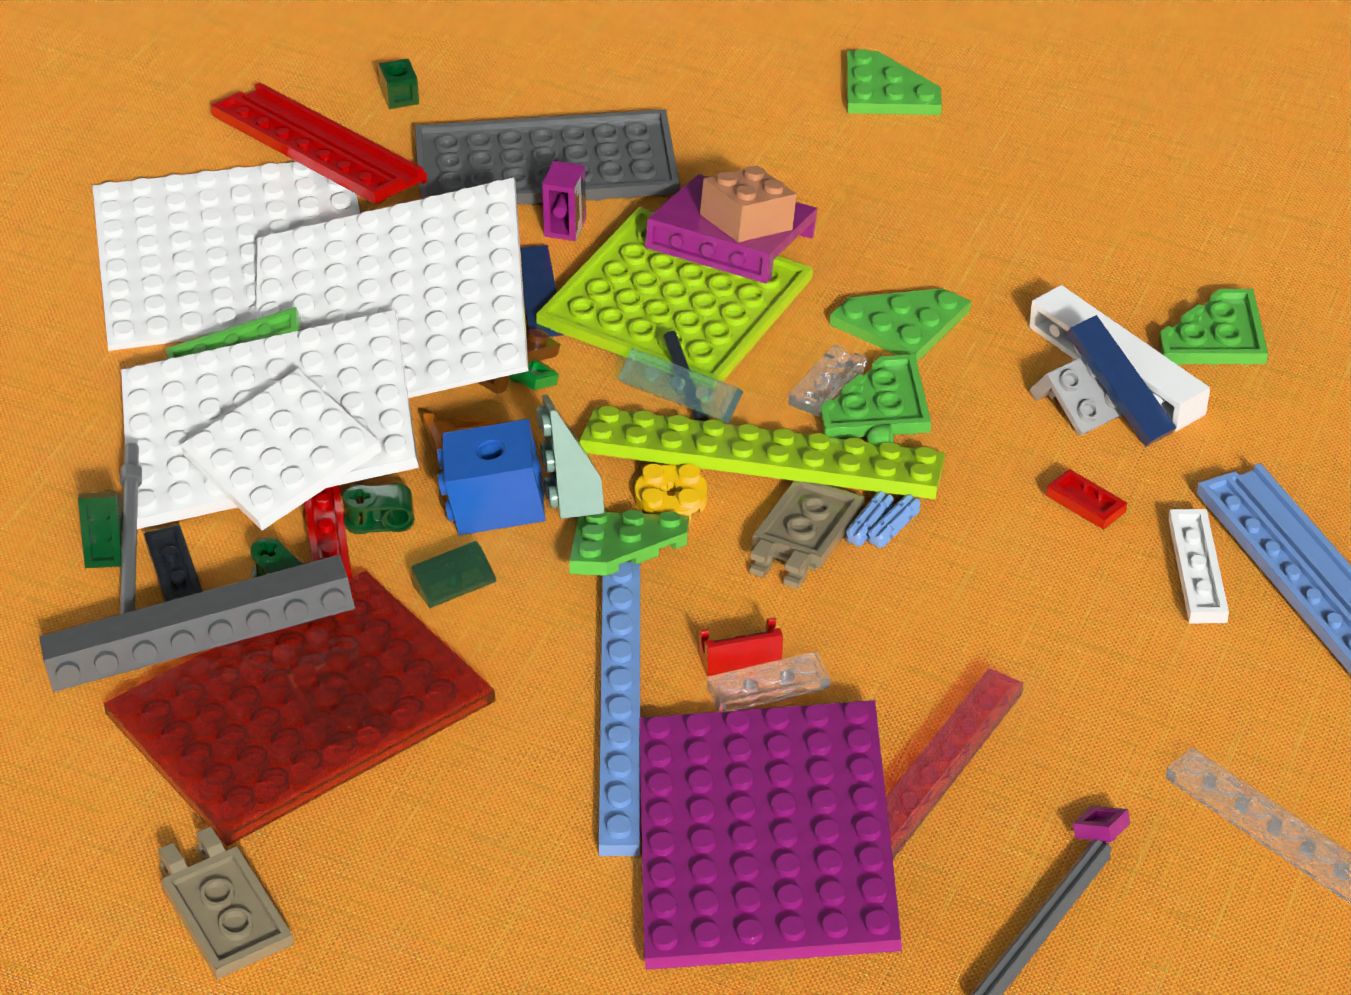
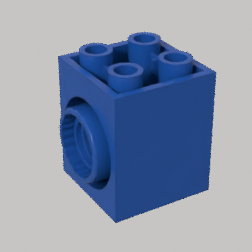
[437,419,546,535]

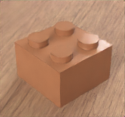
[700,166,797,242]

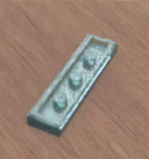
[618,348,743,423]

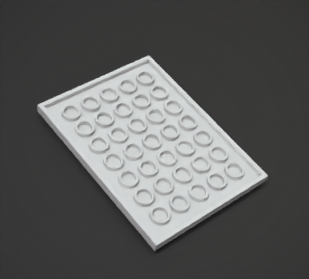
[121,310,419,529]

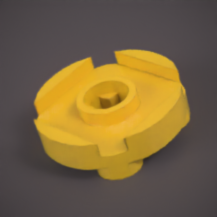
[635,464,707,520]

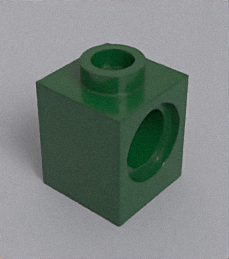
[378,58,419,109]

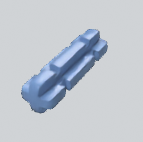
[845,491,894,547]
[868,494,921,548]

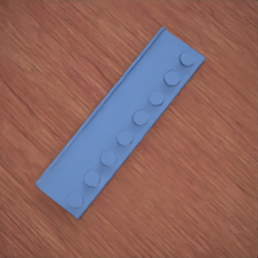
[1197,463,1351,674]

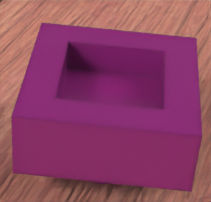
[1073,806,1130,843]

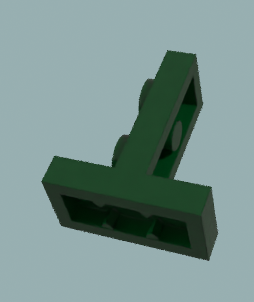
[78,490,123,568]

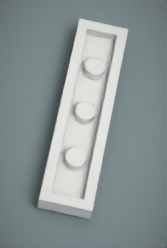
[1168,509,1229,623]

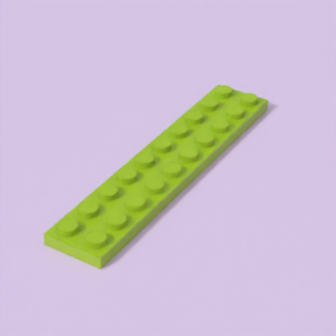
[580,406,945,499]

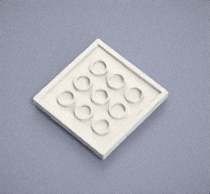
[180,369,382,530]

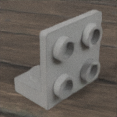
[1030,357,1123,436]

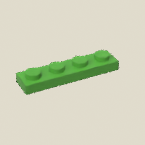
[167,307,302,360]

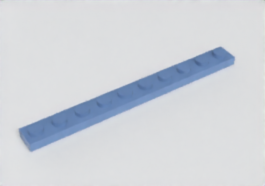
[599,562,640,856]

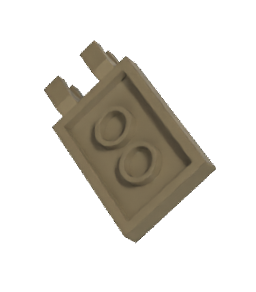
[750,481,864,589]
[158,826,293,979]

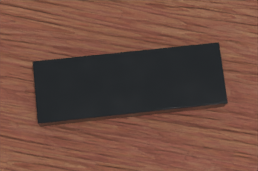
[144,525,203,602]

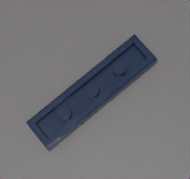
[520,245,564,337]
[1066,315,1177,447]

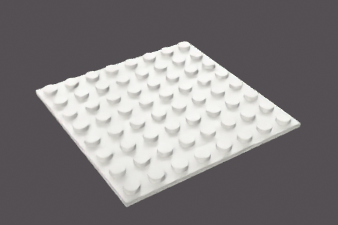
[92,161,360,351]
[256,177,529,398]

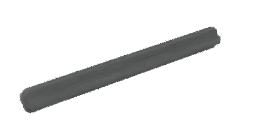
[970,839,1112,995]

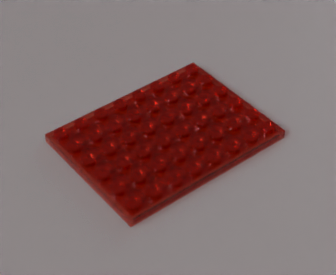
[103,571,496,846]

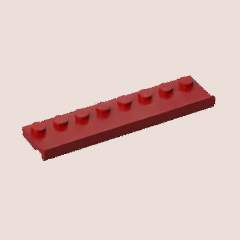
[211,82,427,204]

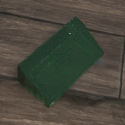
[411,541,496,608]

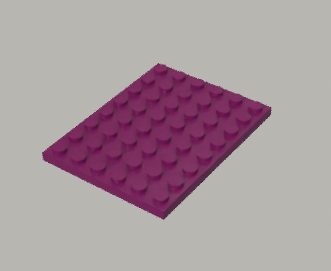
[639,700,902,970]

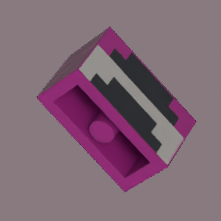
[542,161,586,241]

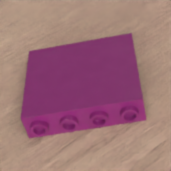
[645,174,817,284]

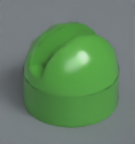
[867,425,894,446]

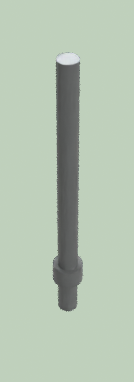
[120,443,142,614]

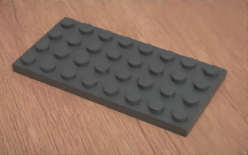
[415,109,680,205]

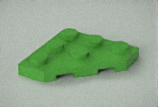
[847,49,942,115]
[830,288,971,361]
[1159,289,1268,365]
[820,354,931,439]
[569,510,689,576]

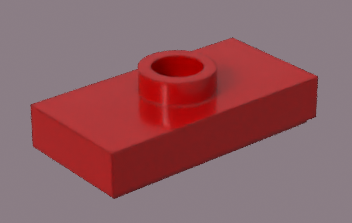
[1046,469,1127,530]

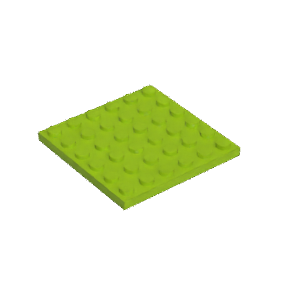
[536,207,813,391]

